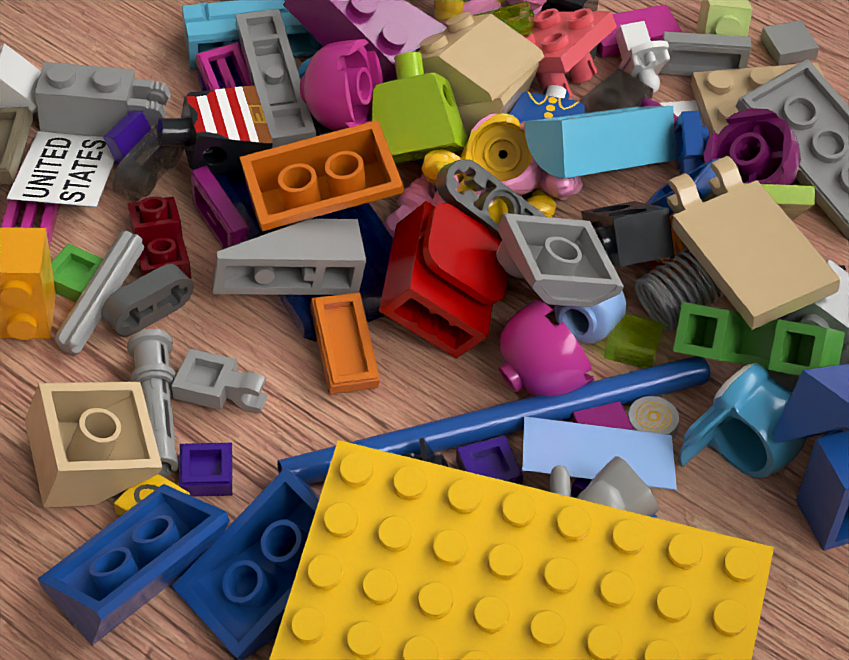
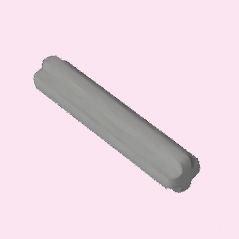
[55,230,144,355]

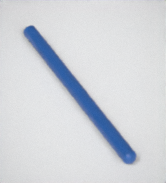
[277,356,711,485]

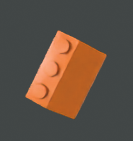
[240,120,404,231]

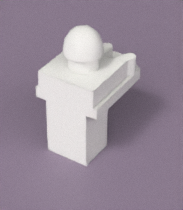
[615,21,670,94]

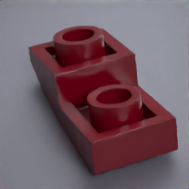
[127,196,192,279]

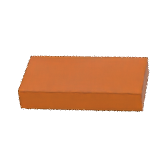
[310,292,380,394]

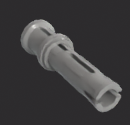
[127,329,178,477]

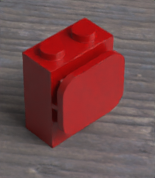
[379,201,508,359]

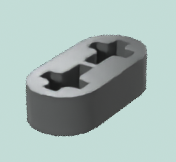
[102,264,194,336]

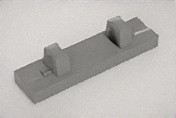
[236,9,316,148]

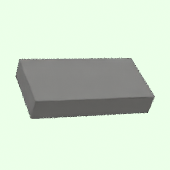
[659,31,752,76]

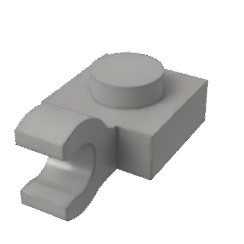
[171,349,268,413]

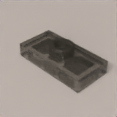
[579,68,654,113]

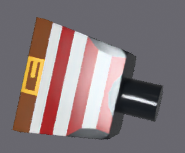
[157,86,273,177]

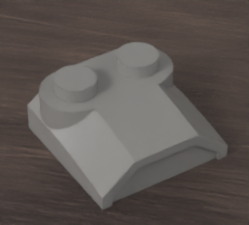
[496,213,624,307]

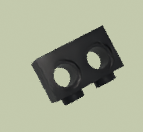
[581,201,675,267]

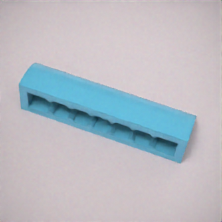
[524,106,676,178]

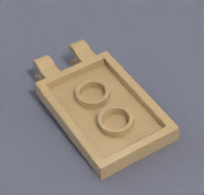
[667,156,841,330]

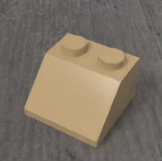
[417,12,544,104]
[25,382,162,507]

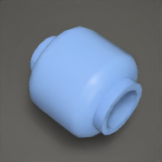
[554,291,626,344]

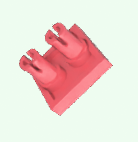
[519,8,617,98]

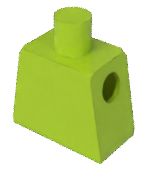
[372,52,468,165]

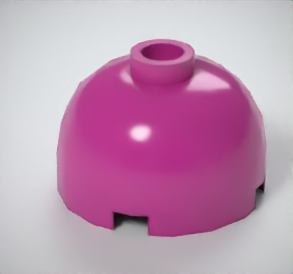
[300,39,383,131]
[498,299,594,397]

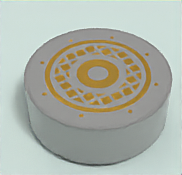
[628,396,679,440]

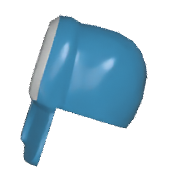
[678,363,807,478]

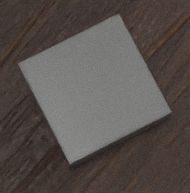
[760,20,819,66]

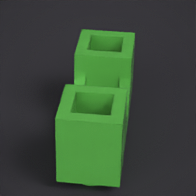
[673,302,845,376]

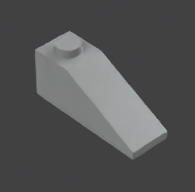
[212,218,366,295]

